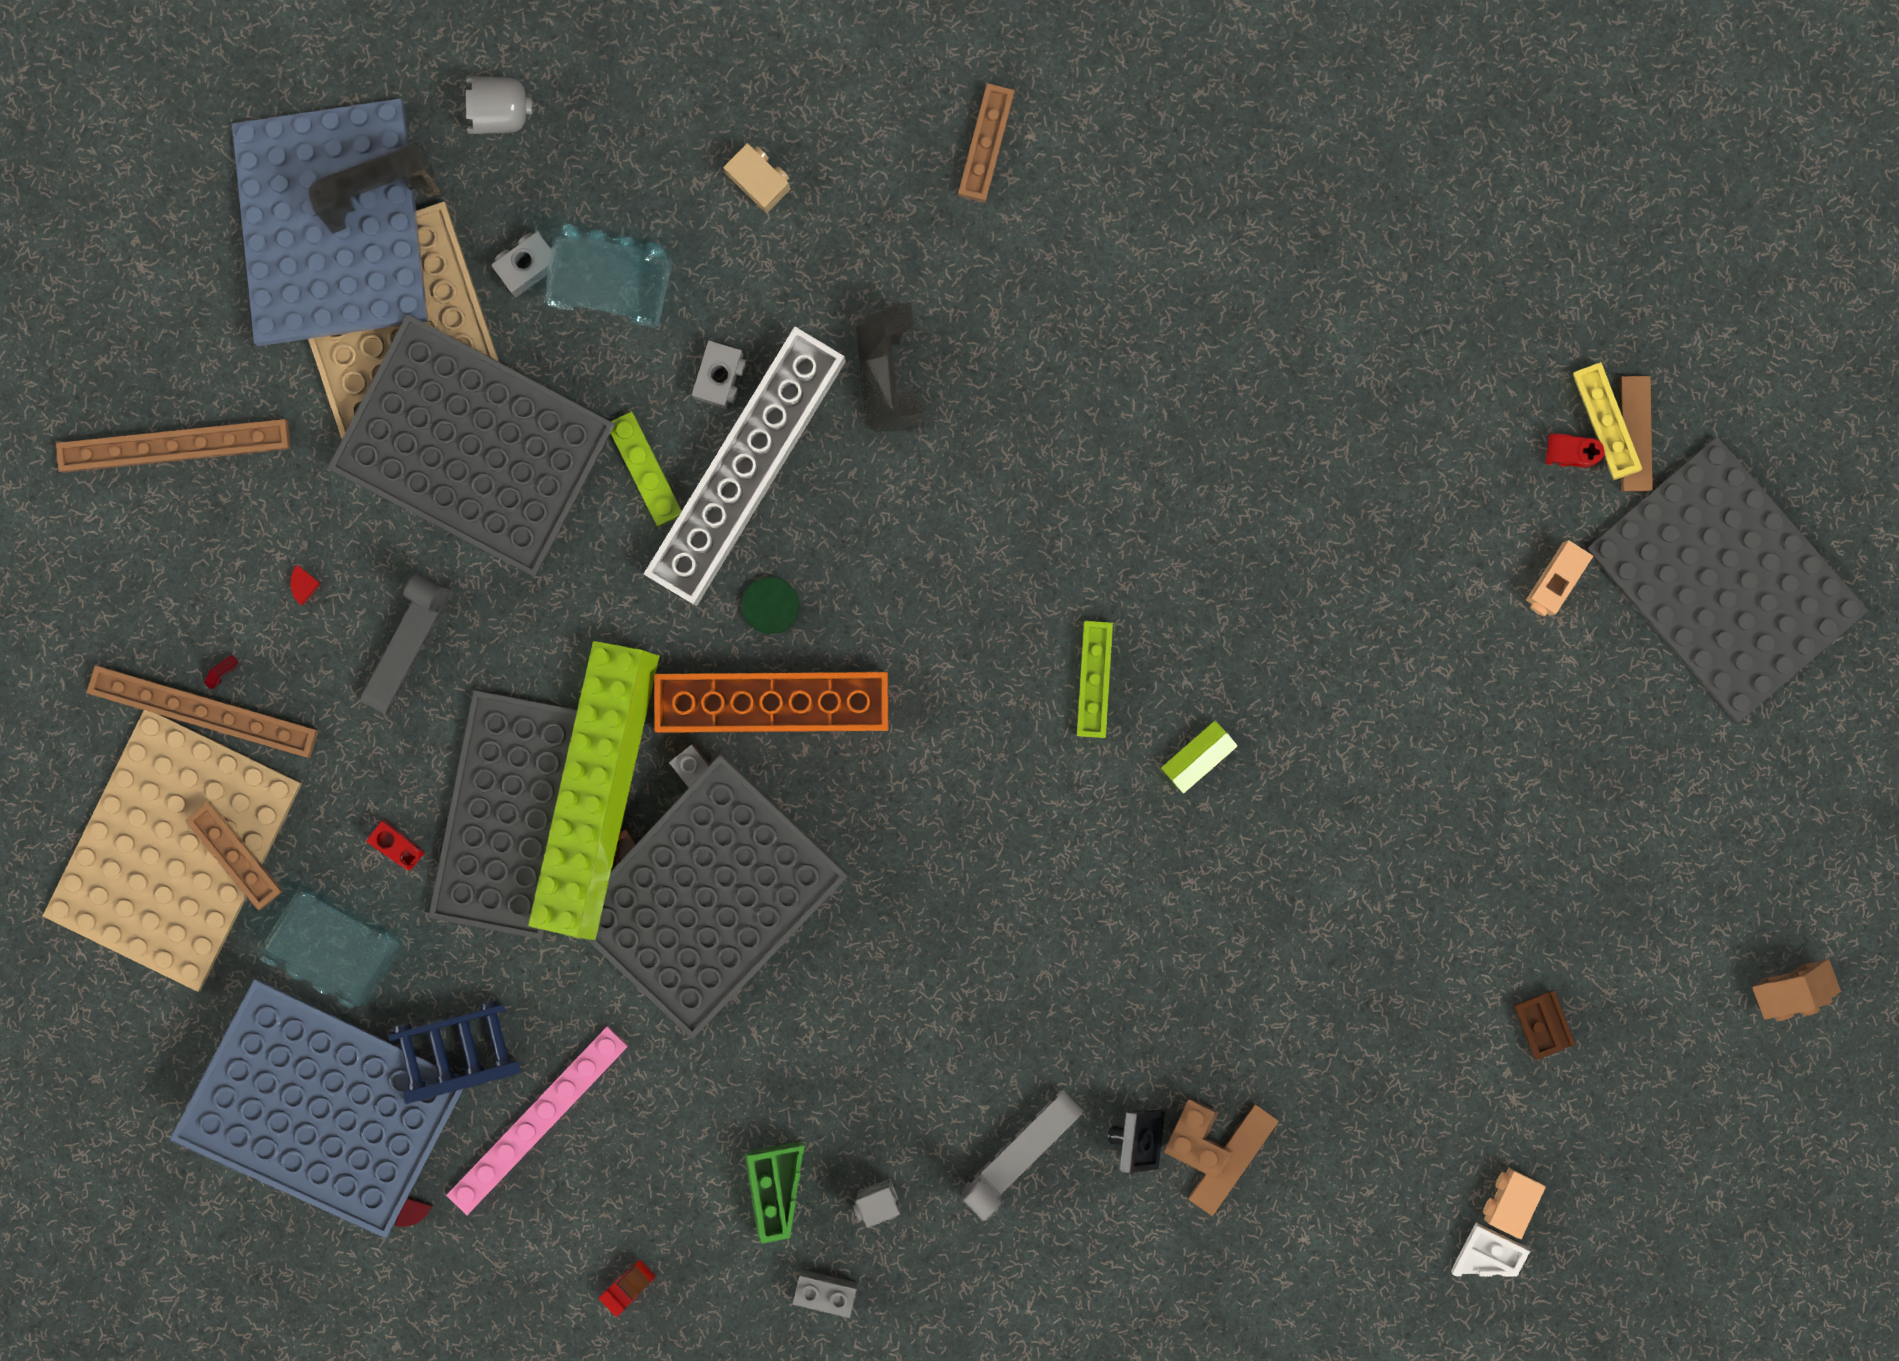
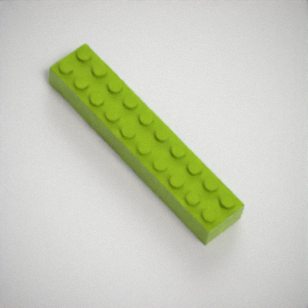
[528,641,659,940]

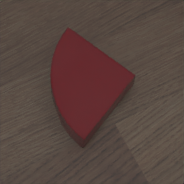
[204,654,239,690]
[395,1197,432,1227]

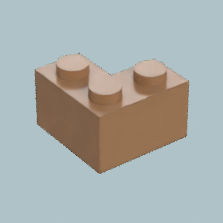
[1752,959,1841,1021]
[1164,1099,1233,1179]

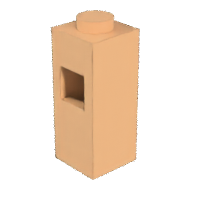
[1526,540,1593,617]

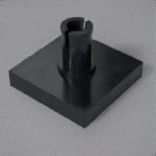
[1108,1110,1165,1173]

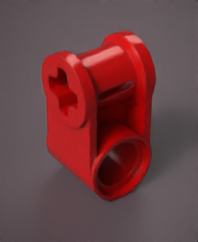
[1545,434,1605,468]

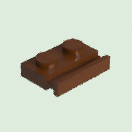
[1513,990,1575,1060]

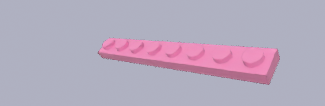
[446,1026,629,1215]

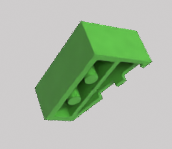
[744,1142,805,1244]

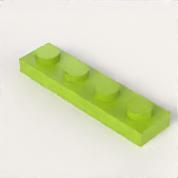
[611,411,682,527]
[1076,621,1113,738]

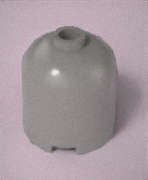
[466,75,532,134]

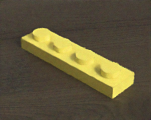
[1573,363,1642,481]

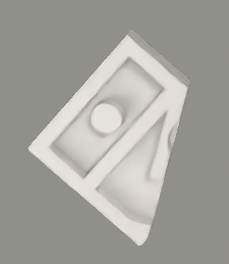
[1451,1222,1530,1276]

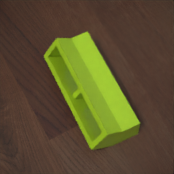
[1161,721,1237,794]

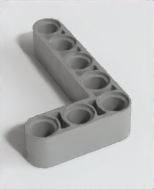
[962,1090,1083,1221]

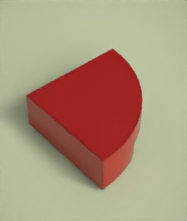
[290,565,321,605]

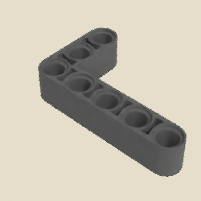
[360,574,454,716]

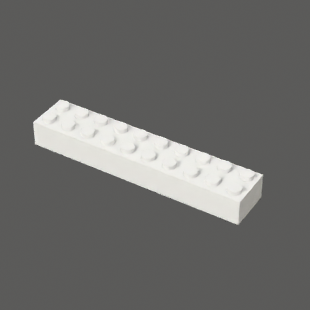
[644,327,846,606]

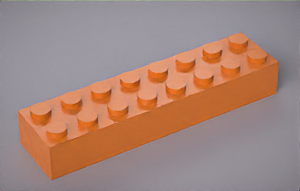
[654,672,889,733]

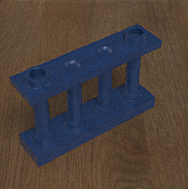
[388,1001,521,1104]

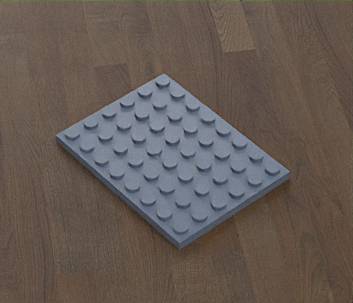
[232,99,428,346]
[170,979,463,1238]

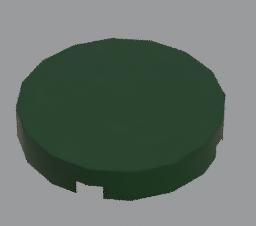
[742,577,799,634]

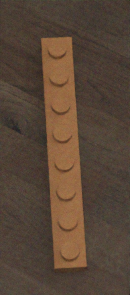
[56,419,291,473]
[87,666,319,758]

